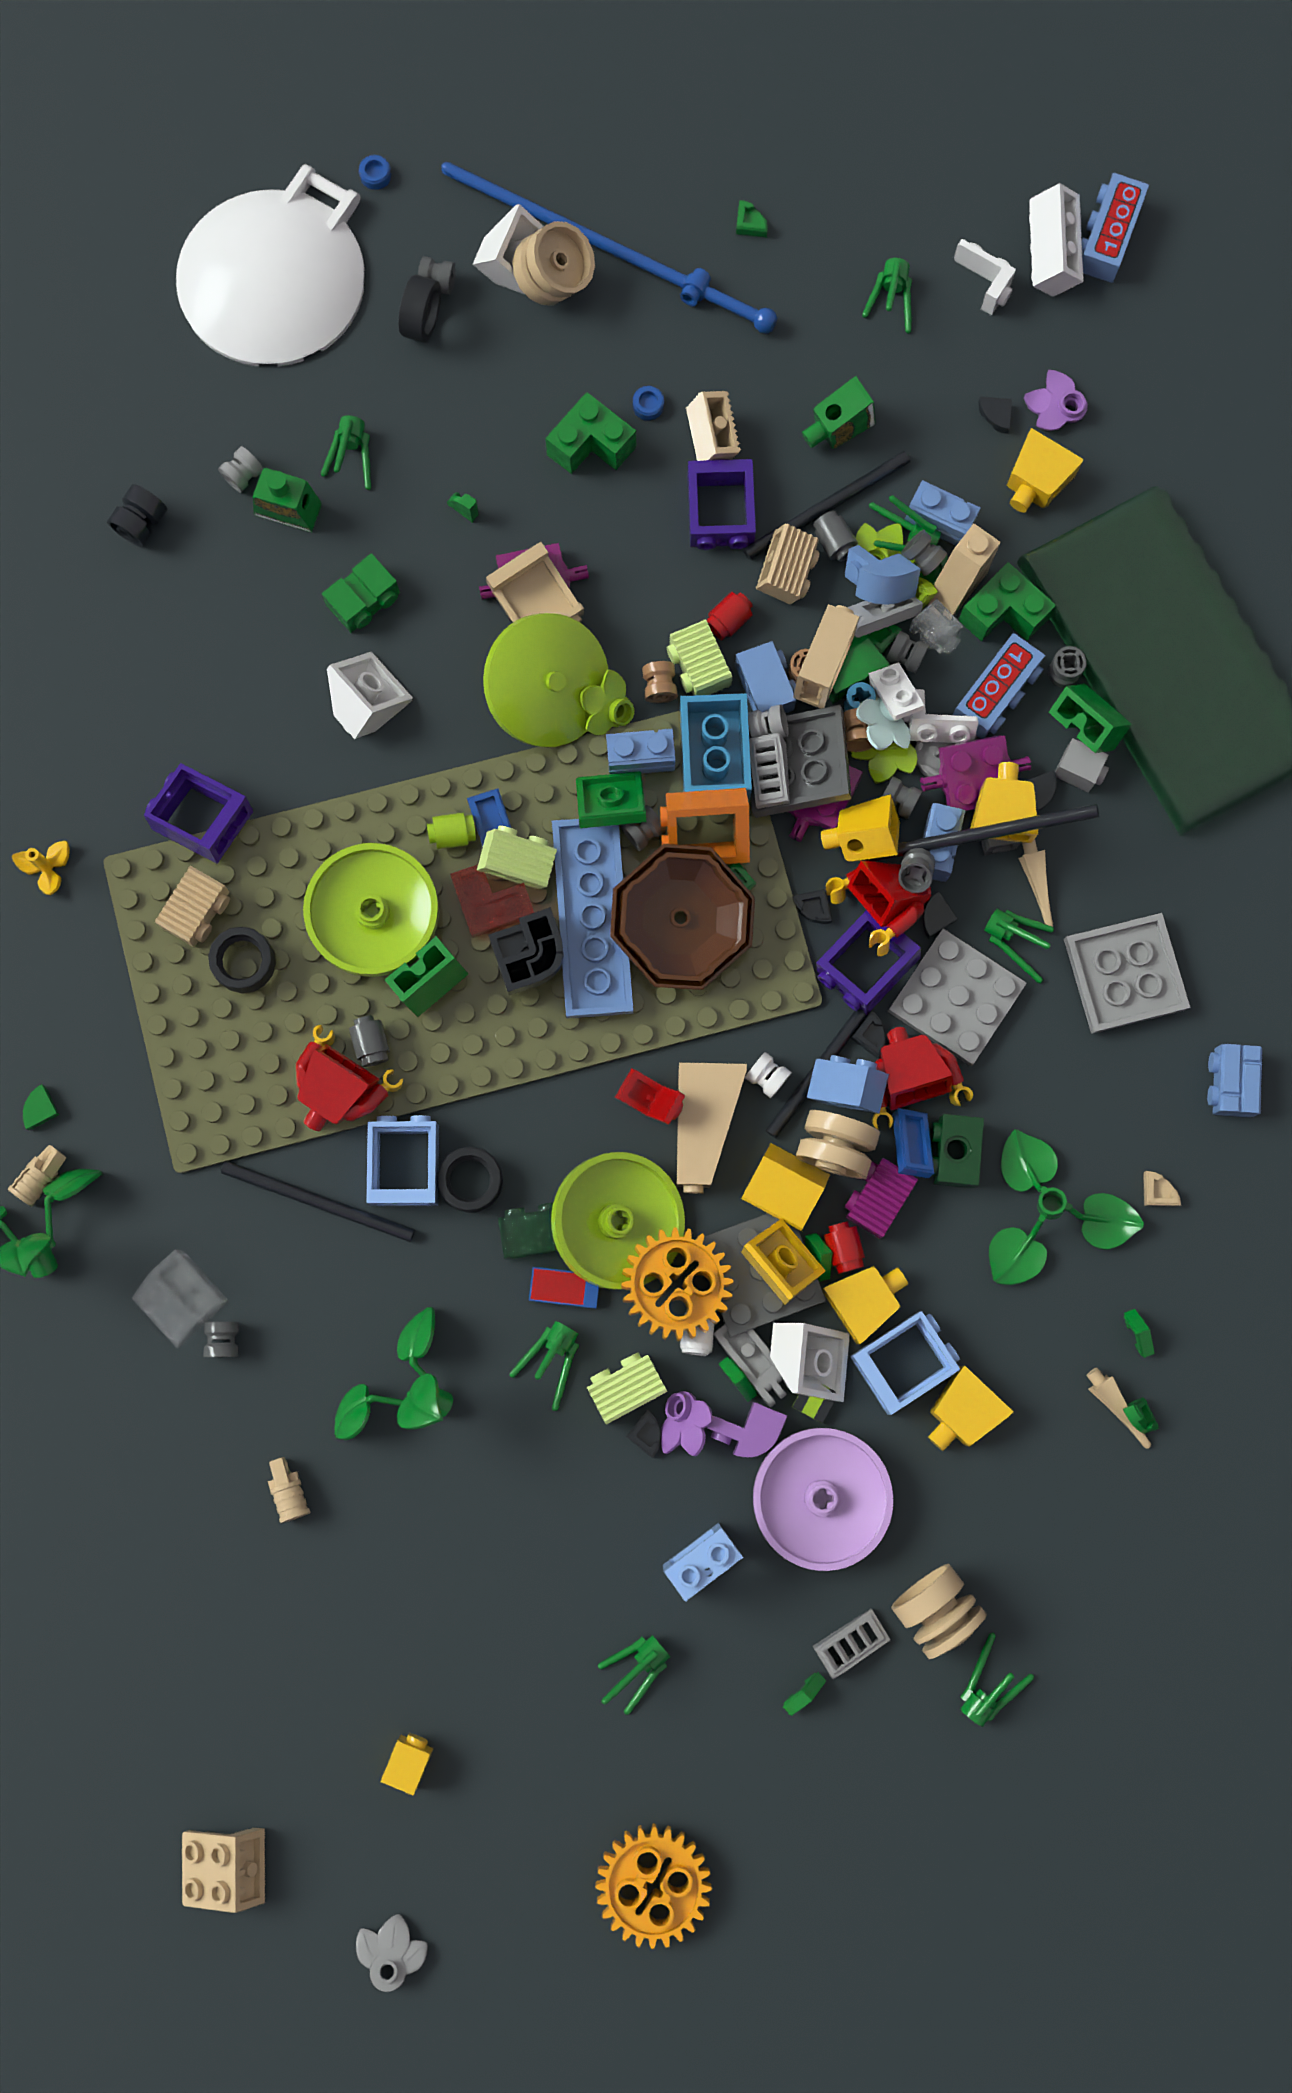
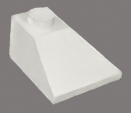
[473,204,543,294]
[327,652,413,739]
[770,1323,850,1402]

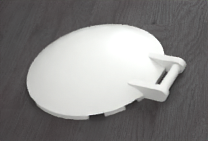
[176,164,365,367]

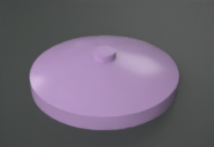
[753,1428,893,1571]

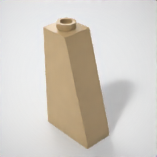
[676,1063,747,1194]

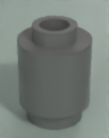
[814,511,858,562]
[349,1015,390,1067]

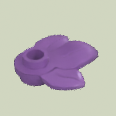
[1024,370,1087,431]
[661,1391,713,1456]

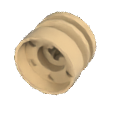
[891,1564,987,1659]

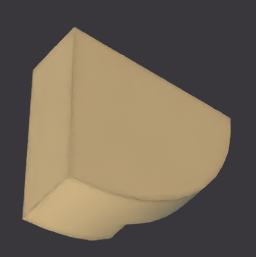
[1144,1171,1181,1206]

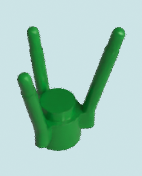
[862,258,912,333]
[321,415,371,490]
[869,495,941,552]
[984,908,1054,983]
[510,1321,580,1411]
[960,1633,1034,1727]
[598,1635,671,1715]

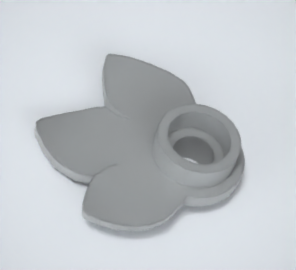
[356,1914,427,1992]

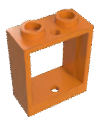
[660,788,750,864]

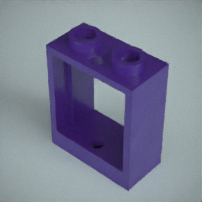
[687,459,756,550]
[143,763,253,864]
[816,910,921,1015]

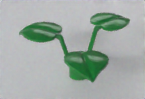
[989,1129,1144,1285]
[0,1169,104,1278]
[334,1306,453,1440]

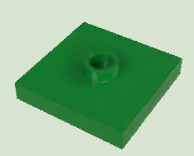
[576,771,647,828]

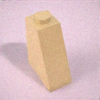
[927,524,1001,621]

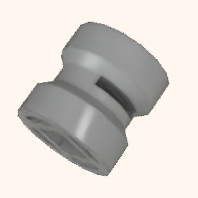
[218,446,263,493]
[748,704,789,738]

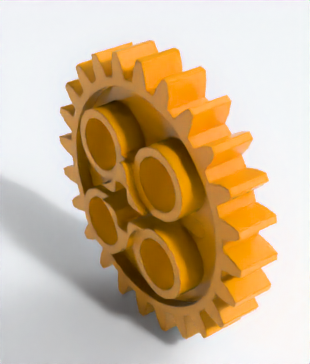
[621,1227,733,1341]
[596,1824,712,1949]

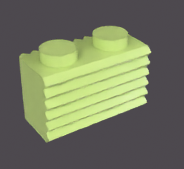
[666,619,732,695]
[477,826,557,889]
[587,1352,667,1424]

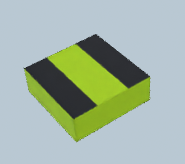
[792,1384,836,1424]

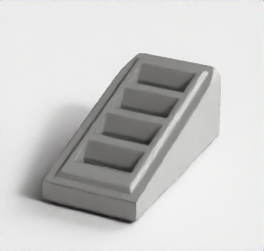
[749,733,790,809]
[813,1609,890,1679]

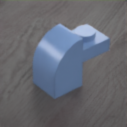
[845,545,920,604]

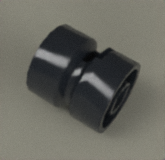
[107,484,167,547]

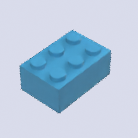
[680,693,752,801]

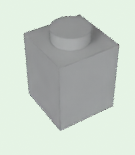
[1055,738,1109,792]

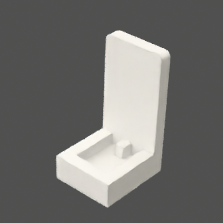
[954,239,1016,315]
[869,662,924,720]
[902,689,978,743]

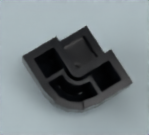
[488,907,564,996]

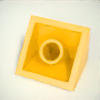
[741,1143,830,1231]
[741,1218,826,1305]

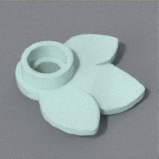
[856,697,911,750]

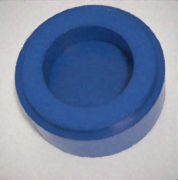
[359,155,391,190]
[633,386,664,421]

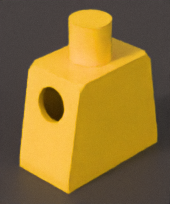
[1007,428,1084,513]
[970,762,1038,843]
[821,794,900,862]
[822,1266,908,1345]
[928,1366,1014,1451]

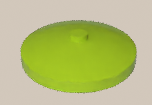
[483,613,608,747]
[303,843,439,977]
[551,1152,685,1290]

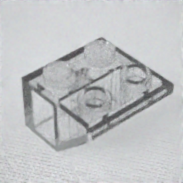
[132,1249,229,1348]

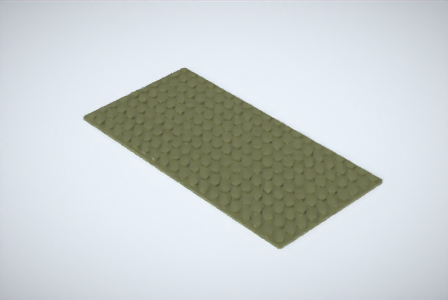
[103,711,822,1173]

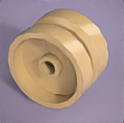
[512,221,595,305]
[796,1110,880,1179]

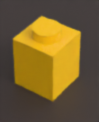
[381,1733,433,1795]

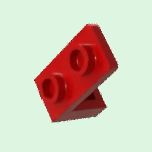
[615,1068,685,1125]

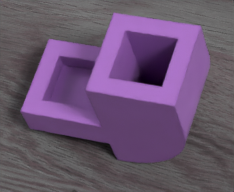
[706,1402,787,1457]

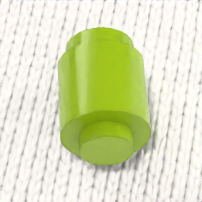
[427,812,476,850]

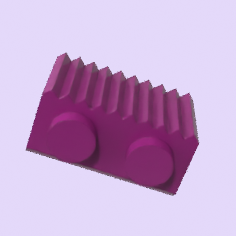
[844,1158,918,1239]

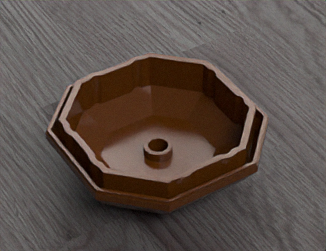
[610,844,755,990]

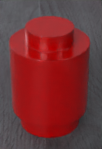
[707,592,753,640]
[824,1221,865,1274]

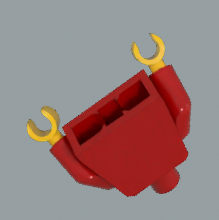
[826,861,931,956]
[296,1025,403,1131]
[872,1027,973,1130]

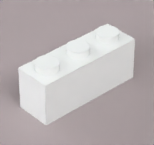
[1029,183,1083,297]

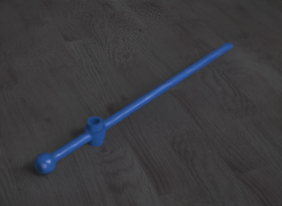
[441,162,778,334]

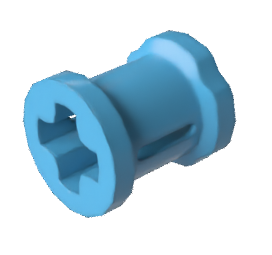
[844,682,876,711]

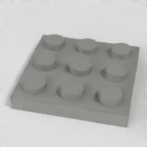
[1064,913,1190,1034]
[888,929,1027,1066]

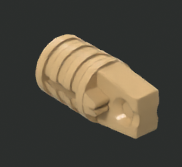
[8,1145,66,1207]
[268,1457,310,1524]

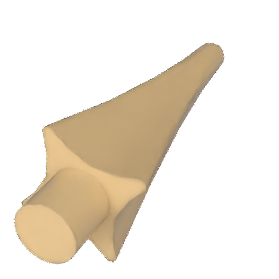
[1018,840,1053,927]
[1086,1368,1151,1449]

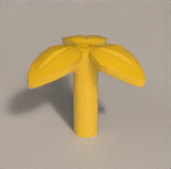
[12,841,70,895]

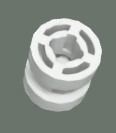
[745,1052,792,1098]

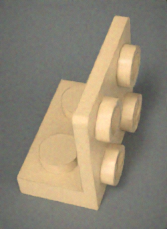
[182,1828,265,1913]

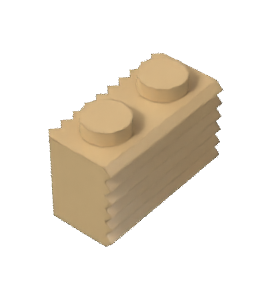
[686,391,741,461]
[756,524,819,604]
[155,866,230,948]

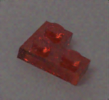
[450,864,534,938]

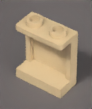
[486,542,584,623]

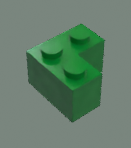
[545,392,636,474]
[958,562,1056,642]

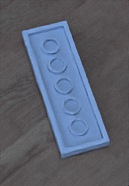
[552,819,633,1018]

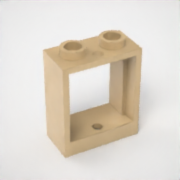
[793,604,860,709]

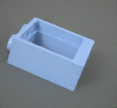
[367,1115,439,1206]
[850,1311,960,1415]
[663,1523,743,1601]

